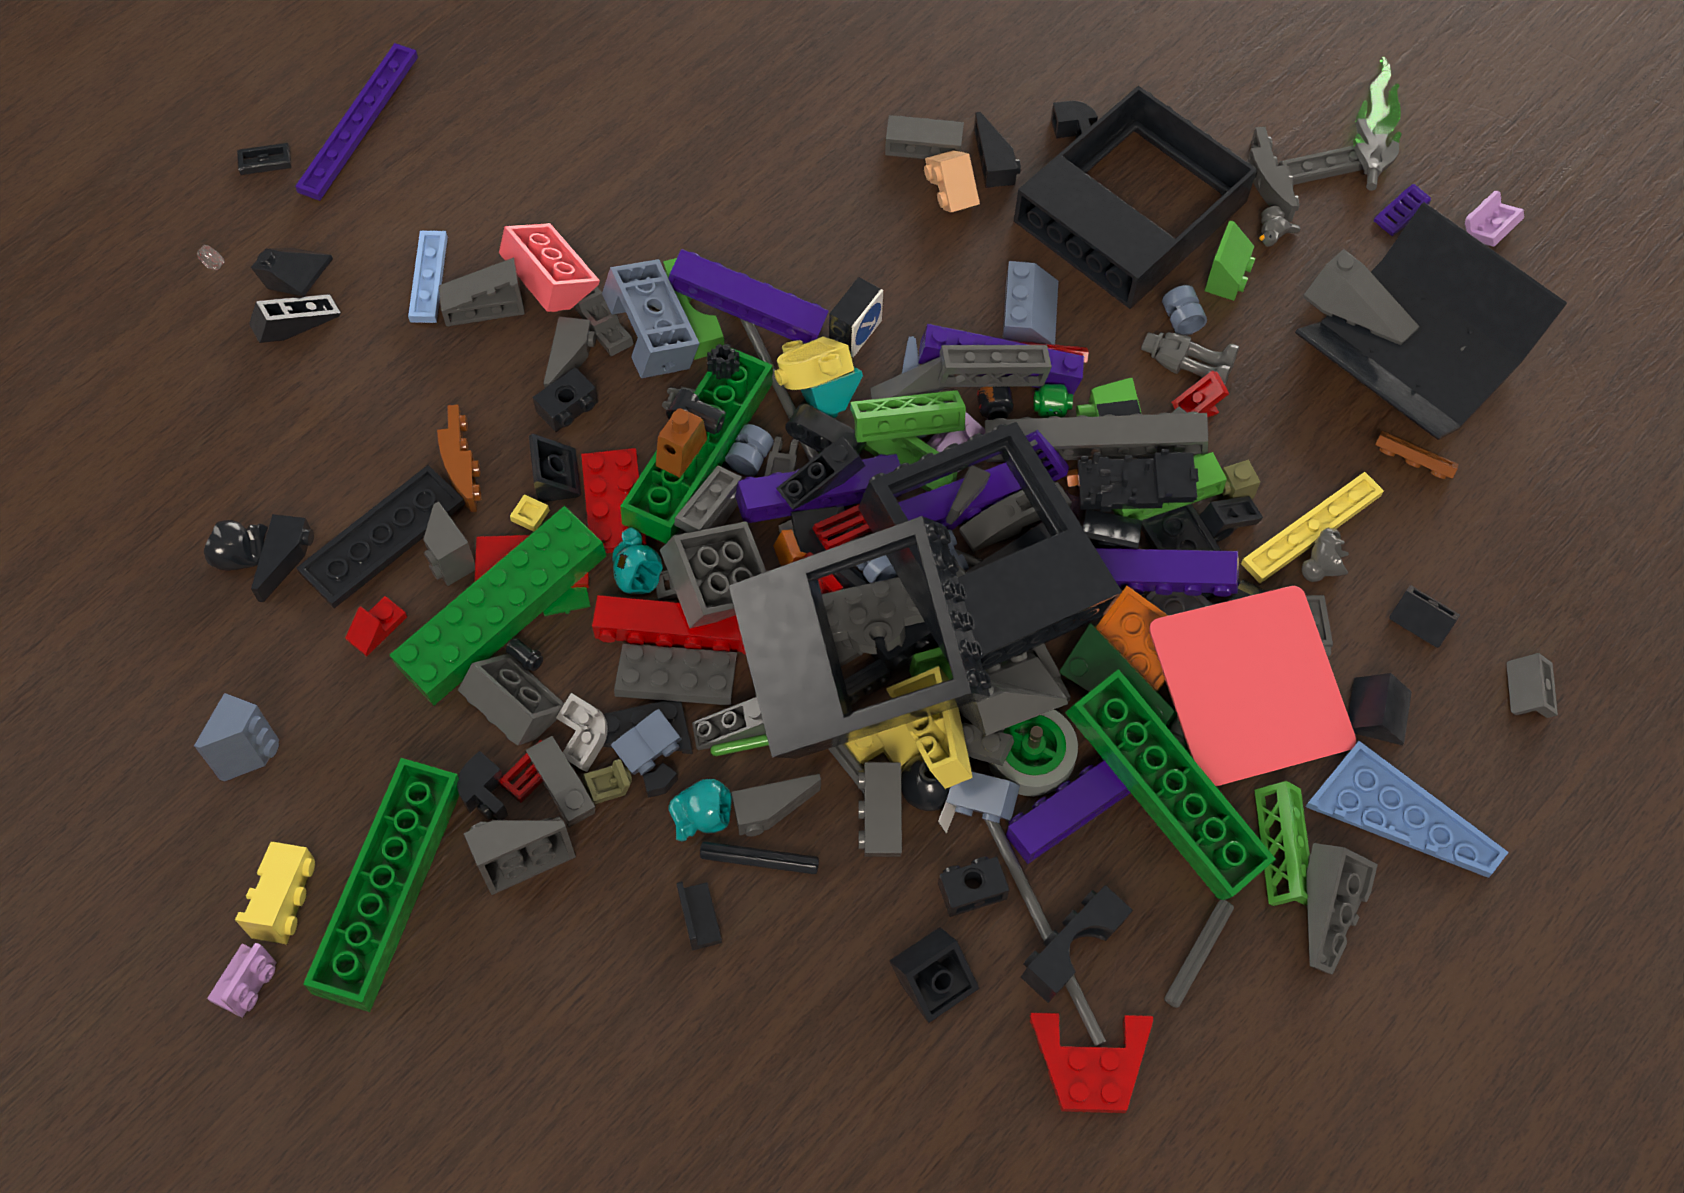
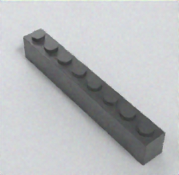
[985,412,1208,462]

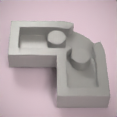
[556,693,608,772]

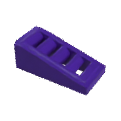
[1373,184,1431,236]
[1026,430,1069,482]

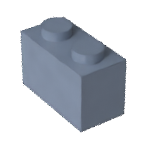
[946,772,1020,823]

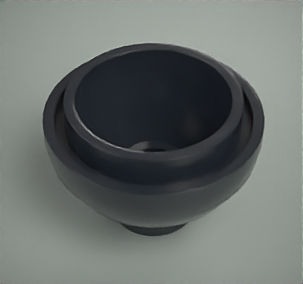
[901,754,950,811]

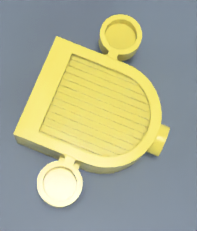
[774,336,854,390]

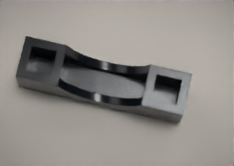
[1021,885,1133,1003]

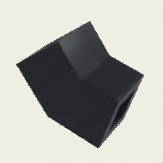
[643,763,678,798]

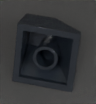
[251,248,333,297]

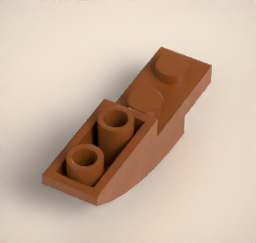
[437,405,481,512]

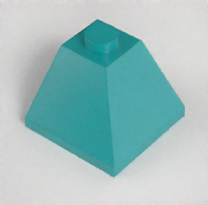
[800,367,863,418]

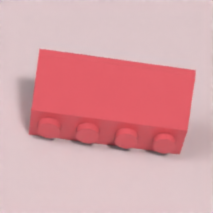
[499,223,600,312]

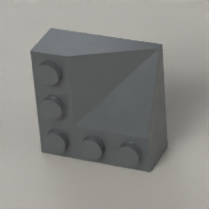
[660,522,766,628]
[958,651,1068,736]
[464,816,576,895]

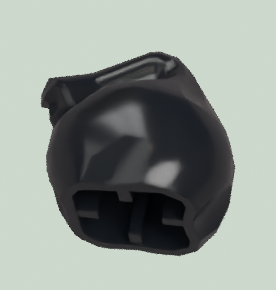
[204,520,268,571]

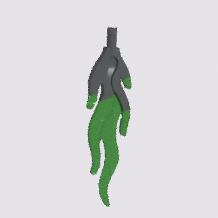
[1353,57,1402,190]

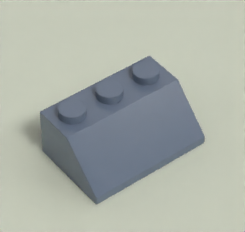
[1002,261,1058,345]
[194,693,279,781]

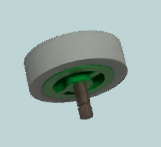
[988,710,1078,796]

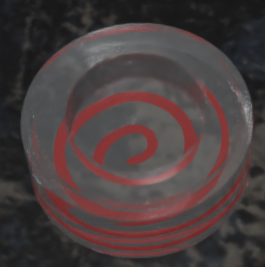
[197,245,224,270]

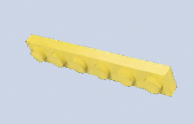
[1241,472,1384,584]

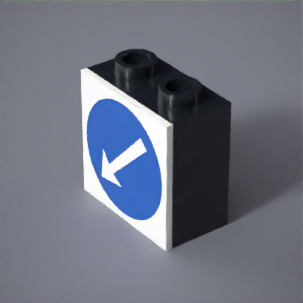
[829,277,883,357]

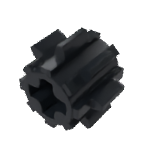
[707,344,740,380]

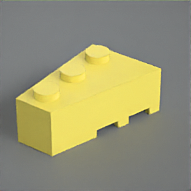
[235,842,315,944]

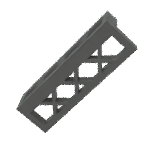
[938,345,1052,387]

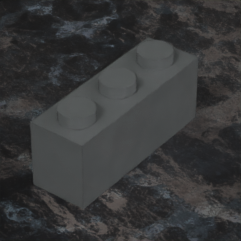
[885,115,964,159]
[858,762,902,857]

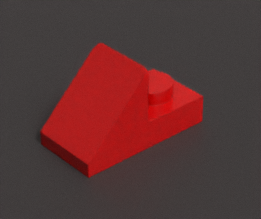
[1171,371,1229,417]
[345,596,407,657]

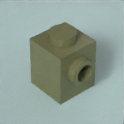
[1222,459,1260,500]

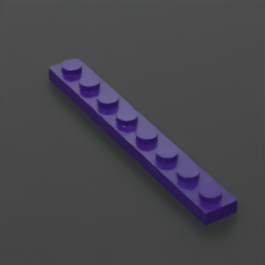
[295,43,418,201]

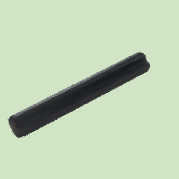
[700,841,819,874]

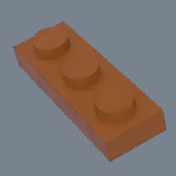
[1375,431,1458,479]

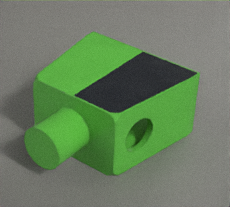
[1076,378,1142,417]

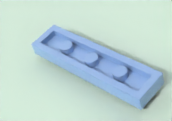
[408,231,448,323]

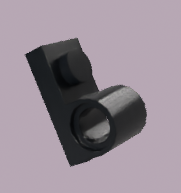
[1199,496,1263,542]

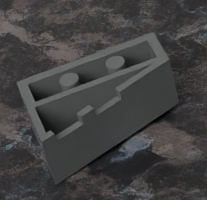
[438,258,525,327]

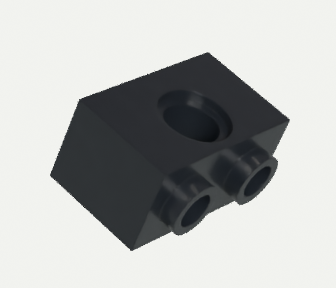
[533,367,598,432]
[938,856,1010,917]

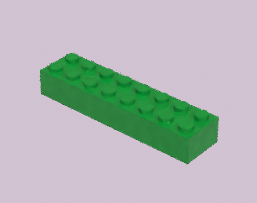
[620,348,773,543]
[389,506,606,706]
[1065,669,1276,900]
[303,758,460,1012]

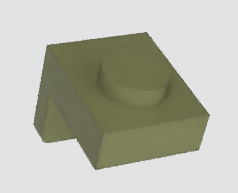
[582,759,632,804]

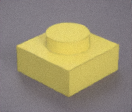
[510,494,549,532]
[845,734,884,765]

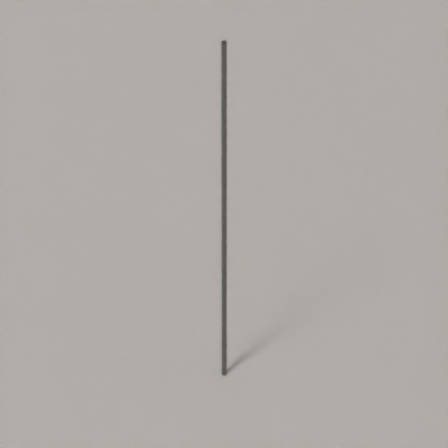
[740,318,1107,1047]

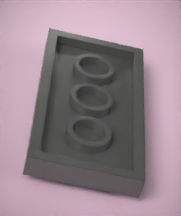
[614,644,737,705]

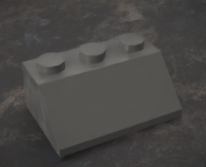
[458,654,564,745]

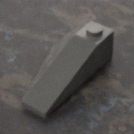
[1303,249,1419,345]
[1306,843,1378,975]

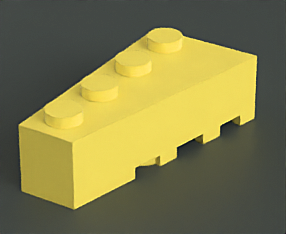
[886,666,973,789]

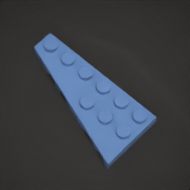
[1306,741,1508,878]

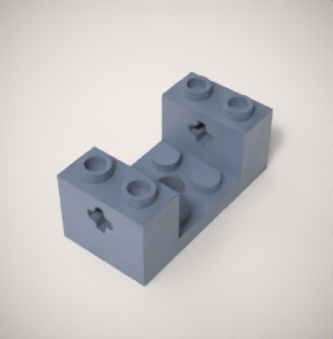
[602,259,700,378]

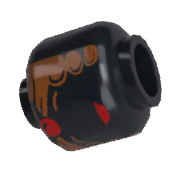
[977,386,1014,420]

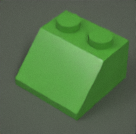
[1205,220,1256,301]

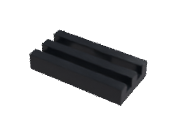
[237,143,292,175]

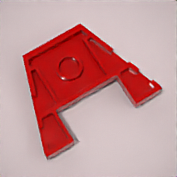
[1030,1013,1153,1113]

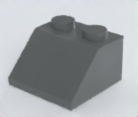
[423,502,475,586]

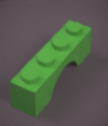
[663,258,724,360]

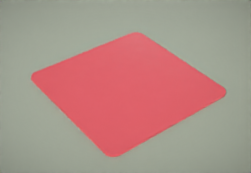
[1149,586,1356,786]

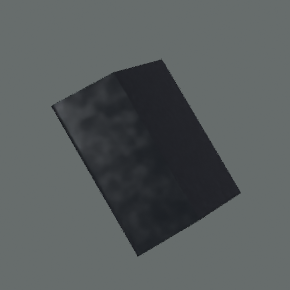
[1295,202,1567,440]

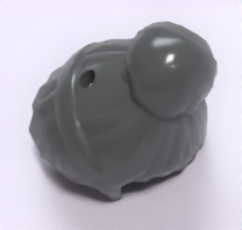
[1301,527,1349,582]

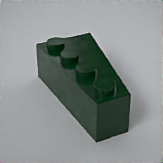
[1059,623,1177,728]

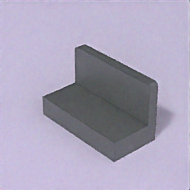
[1507,653,1558,718]

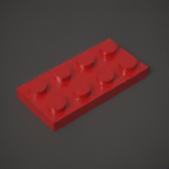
[581,448,647,553]

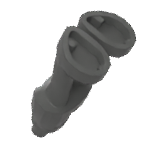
[1141,332,1240,385]

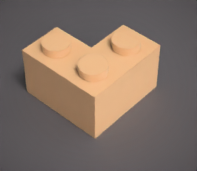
[924,150,980,212]

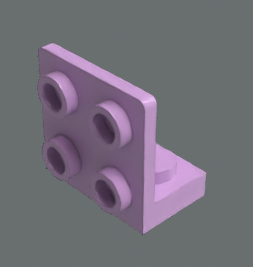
[207,943,277,1018]

